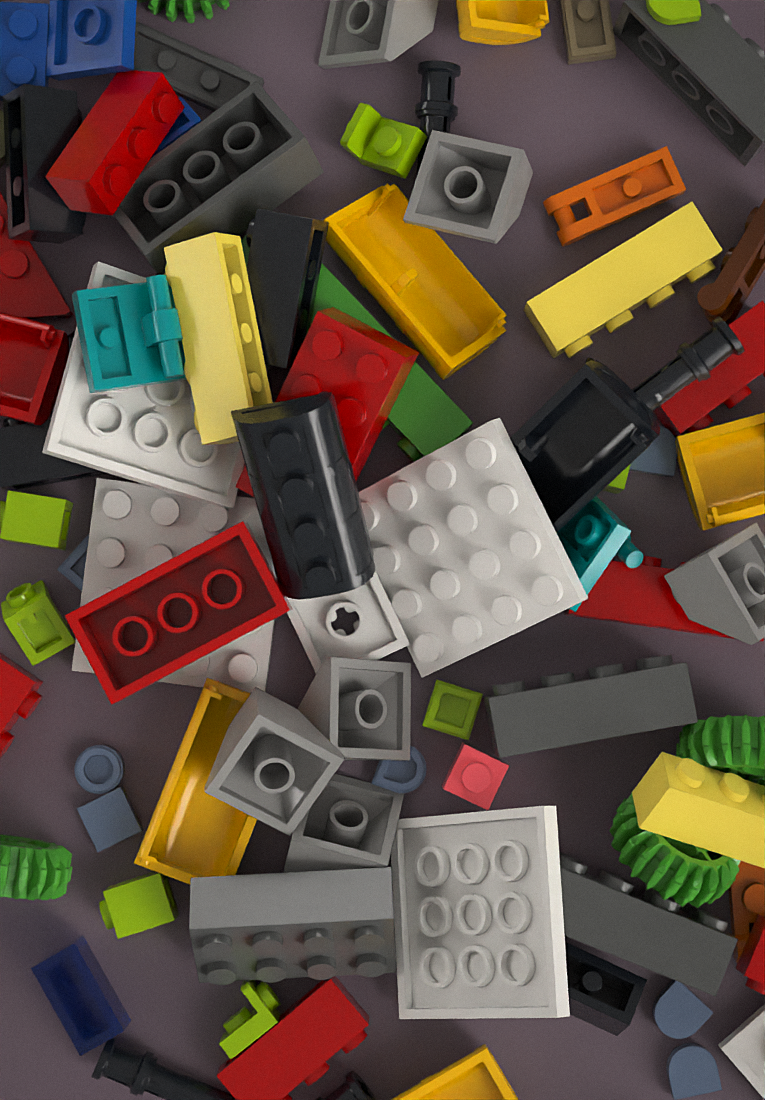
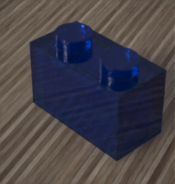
[31,935,131,1056]

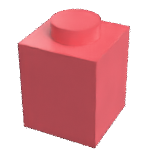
[441,742,509,810]

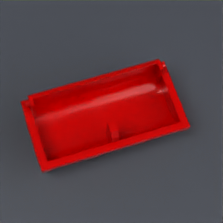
[0,312,69,426]

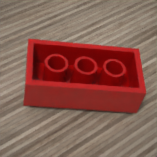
[235,307,419,497]
[64,521,293,705]

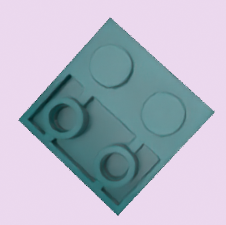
[72,275,186,393]
[557,496,644,612]

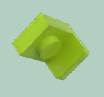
[340,103,427,179]
[1,580,75,666]
[219,980,281,1059]

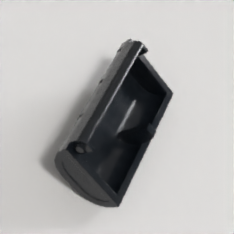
[510,360,660,533]
[231,391,376,600]

